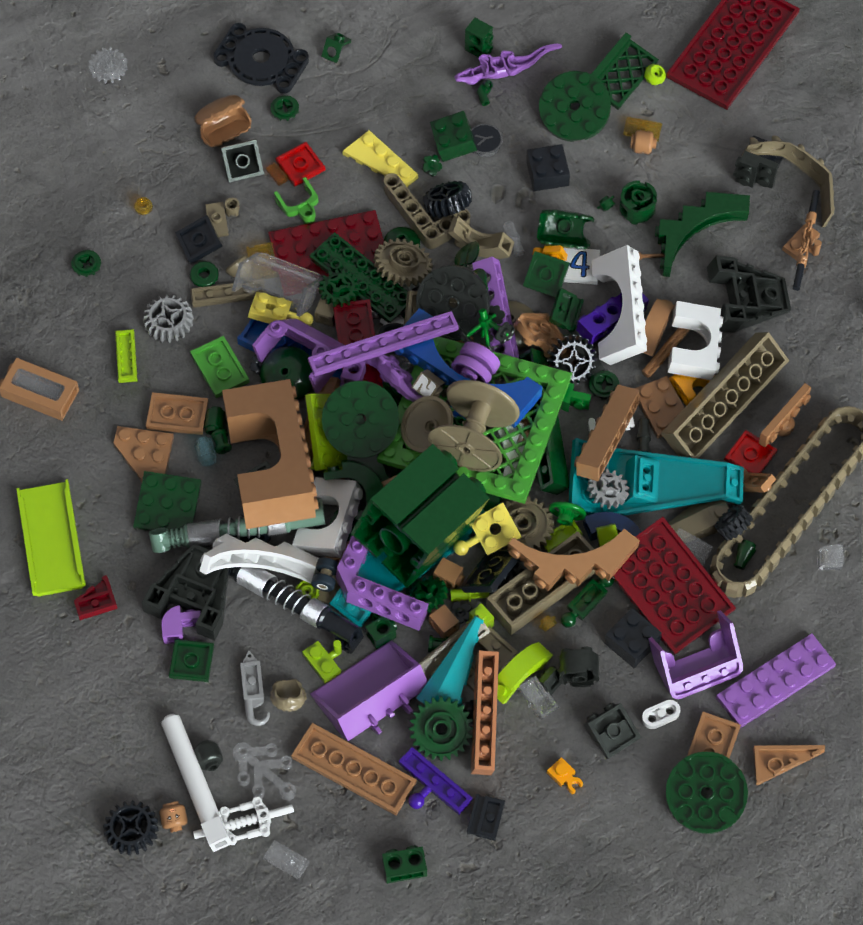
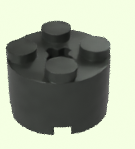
[559,646,599,687]

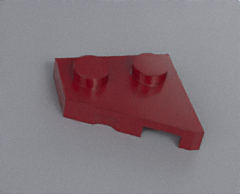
[74,575,118,620]

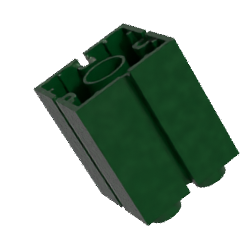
[351,444,490,588]

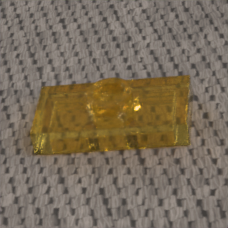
[623,117,662,142]

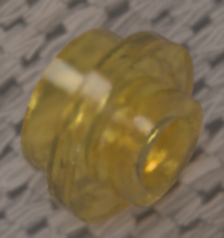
[134,197,153,215]
[539,615,557,632]

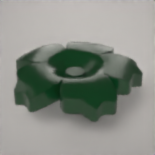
[422,154,442,177]

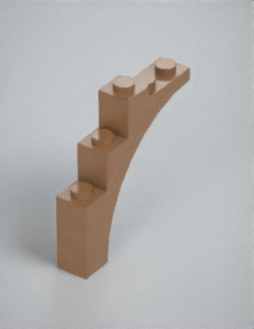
[507,529,640,591]

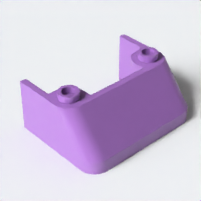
[252,318,345,394]
[648,610,743,699]

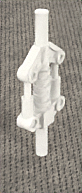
[193,797,294,845]

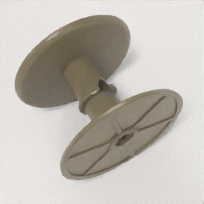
[428,380,520,472]

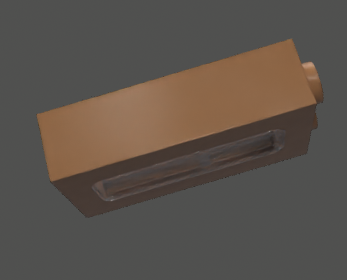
[0,358,79,421]

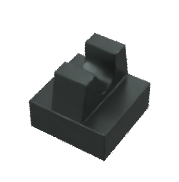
[535,667,562,696]

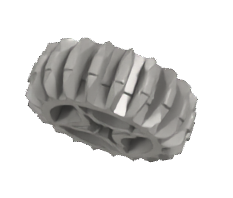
[143,294,194,343]

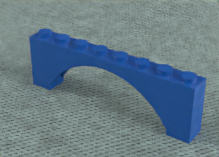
[394,308,542,428]

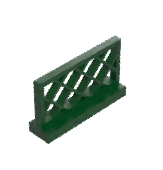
[591,33,659,110]

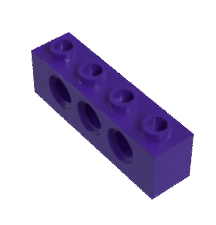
[576,293,649,344]

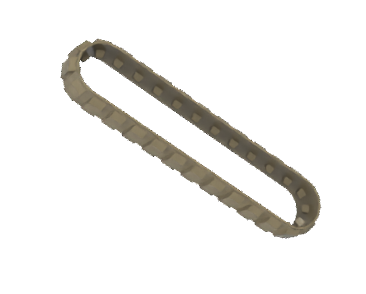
[709,406,863,598]

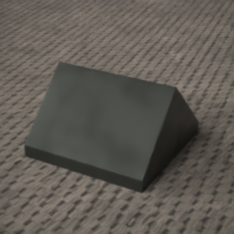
[221,139,264,183]

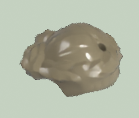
[270,679,307,712]

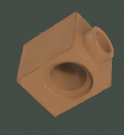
[433,558,465,590]
[429,604,459,638]

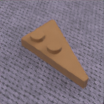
[753,745,825,785]

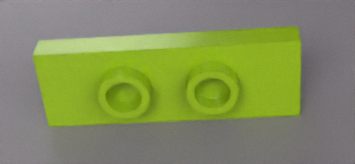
[115,329,138,383]

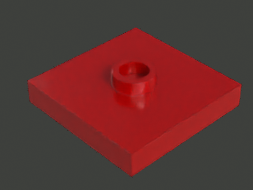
[275,142,325,187]
[724,430,778,473]

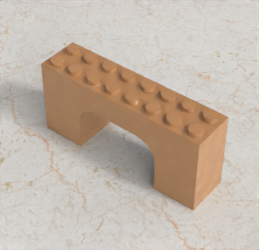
[222,379,319,529]

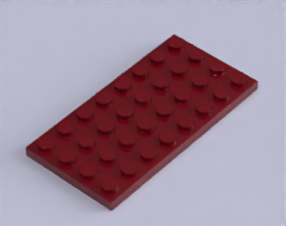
[666,0,800,110]

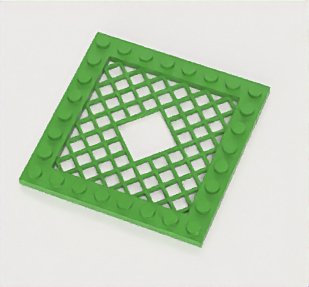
[377,337,572,504]

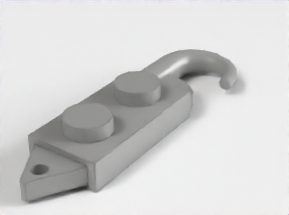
[240,651,270,726]

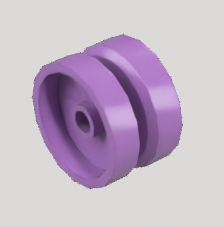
[451,342,500,384]

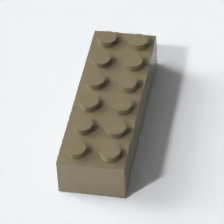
[486,531,595,636]

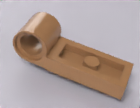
[738,465,776,493]

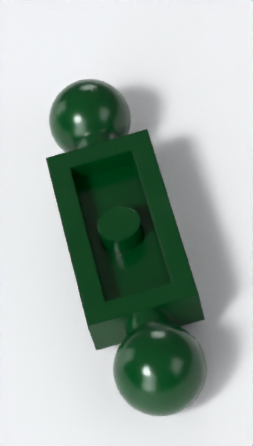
[560,577,614,628]

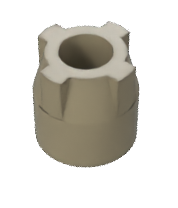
[225,198,240,217]

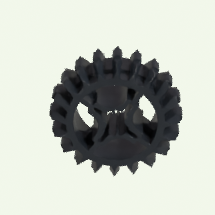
[423,181,472,218]
[546,334,597,384]
[103,800,159,856]

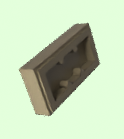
[205,202,229,237]

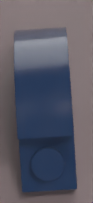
[583,512,641,541]

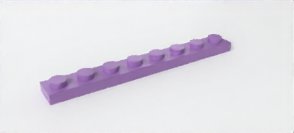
[308,311,459,377]

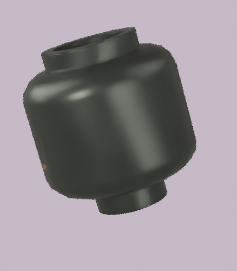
[194,740,223,771]

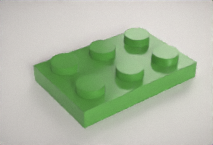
[190,336,250,398]

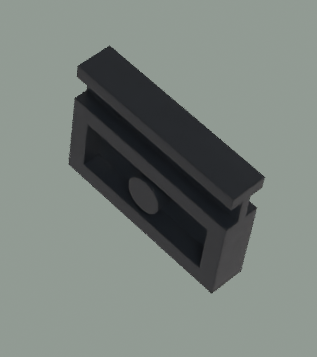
[467,794,505,841]

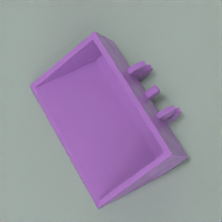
[310,640,428,741]

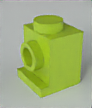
[466,603,494,628]

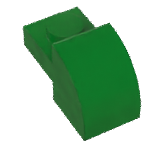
[560,383,591,412]

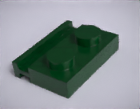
[548,288,584,333]

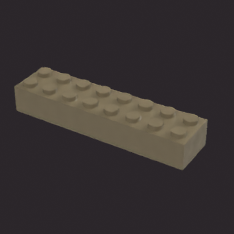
[661,332,789,459]

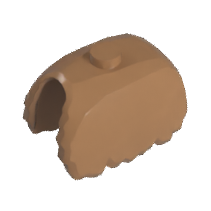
[194,95,252,147]

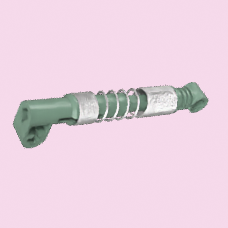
[149,498,326,553]

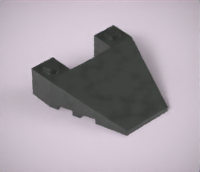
[707,255,791,332]
[142,544,229,641]

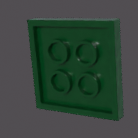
[133,471,202,532]

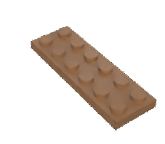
[291,723,417,816]

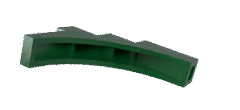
[655,192,750,277]

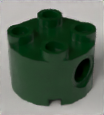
[619,181,657,225]

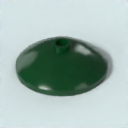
[260,346,313,400]

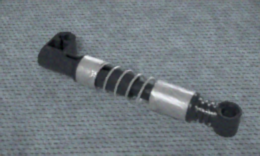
[228,567,364,654]

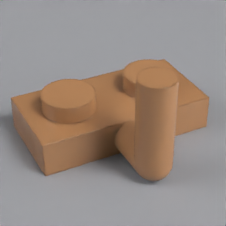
[782,223,822,261]

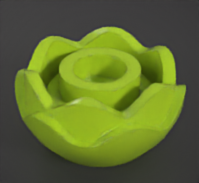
[644,64,666,85]
[295,581,319,599]

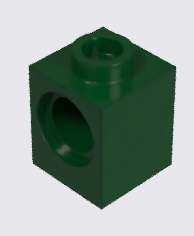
[365,616,397,650]

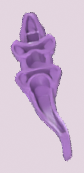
[454,43,562,85]
[363,354,423,402]

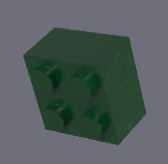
[430,111,477,162]

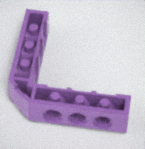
[336,536,429,631]

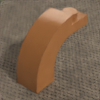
[643,299,675,357]

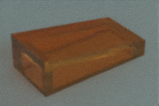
[266,163,288,186]

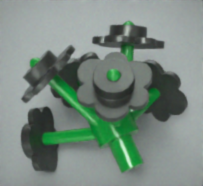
[459,305,515,352]

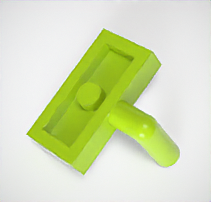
[302,640,342,684]

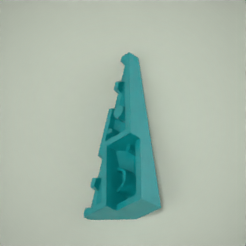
[416,616,484,706]

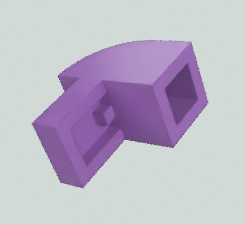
[162,605,201,644]

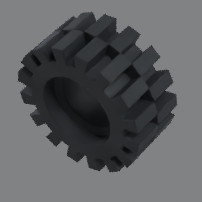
[715,504,753,541]

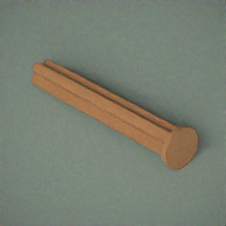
[642,328,690,378]

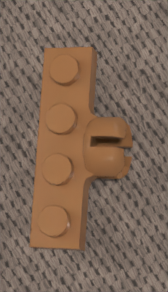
[759,383,811,447]

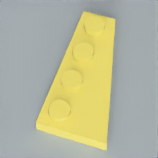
[343,130,418,187]

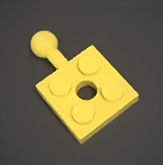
[248,291,313,326]
[453,503,522,556]

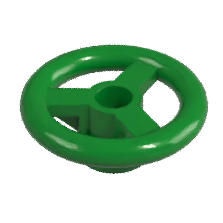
[548,501,587,526]

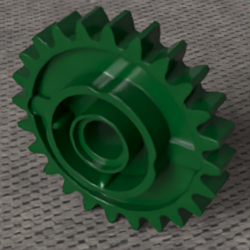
[408,695,474,761]

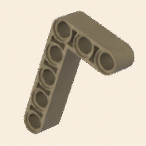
[384,173,470,249]

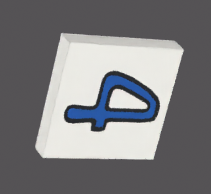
[563,248,600,285]

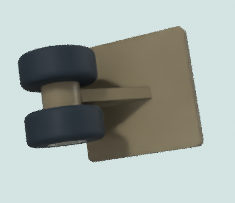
[311,558,341,604]

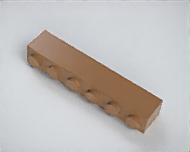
[574,385,639,481]

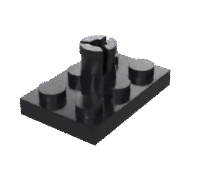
[460,549,519,593]

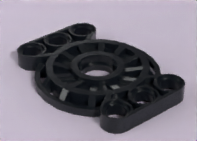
[214,23,309,94]

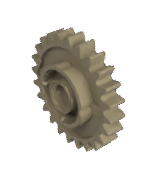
[373,238,433,287]
[492,496,555,551]

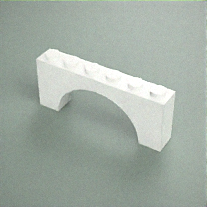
[591,245,647,365]

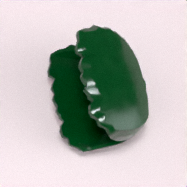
[537,209,594,250]

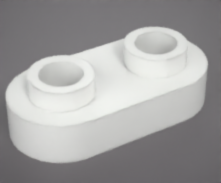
[642,700,680,729]

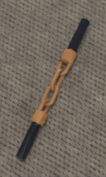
[793,190,820,291]

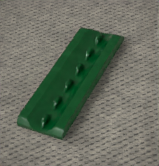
[309,232,408,323]

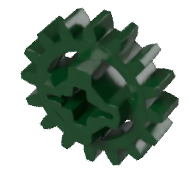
[319,269,359,308]
[406,576,449,613]

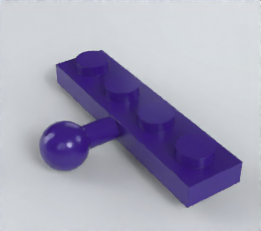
[399,747,473,815]

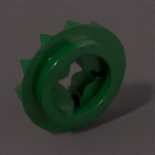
[271,95,299,121]
[71,250,101,277]
[589,370,619,399]

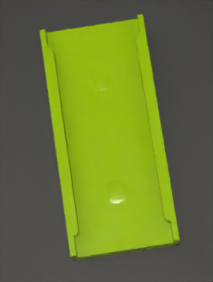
[16,479,86,597]

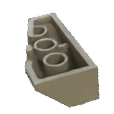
[668,500,729,544]

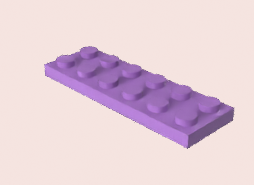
[716,633,836,728]

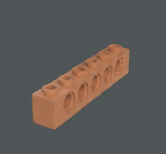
[471,650,499,775]

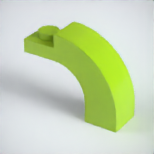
[497,642,553,704]

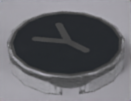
[471,124,503,157]

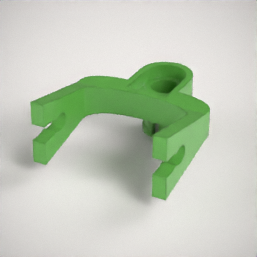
[274,177,319,224]

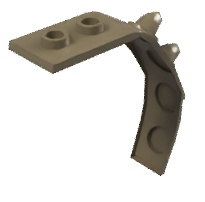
[741,135,835,227]

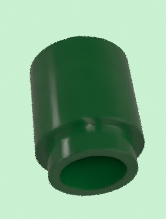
[204,406,226,435]

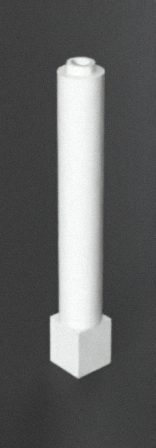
[161,714,232,852]

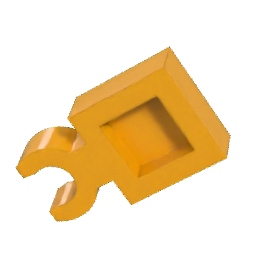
[532,245,568,261]
[547,757,583,794]

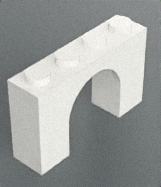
[667,301,723,380]
[292,477,363,558]

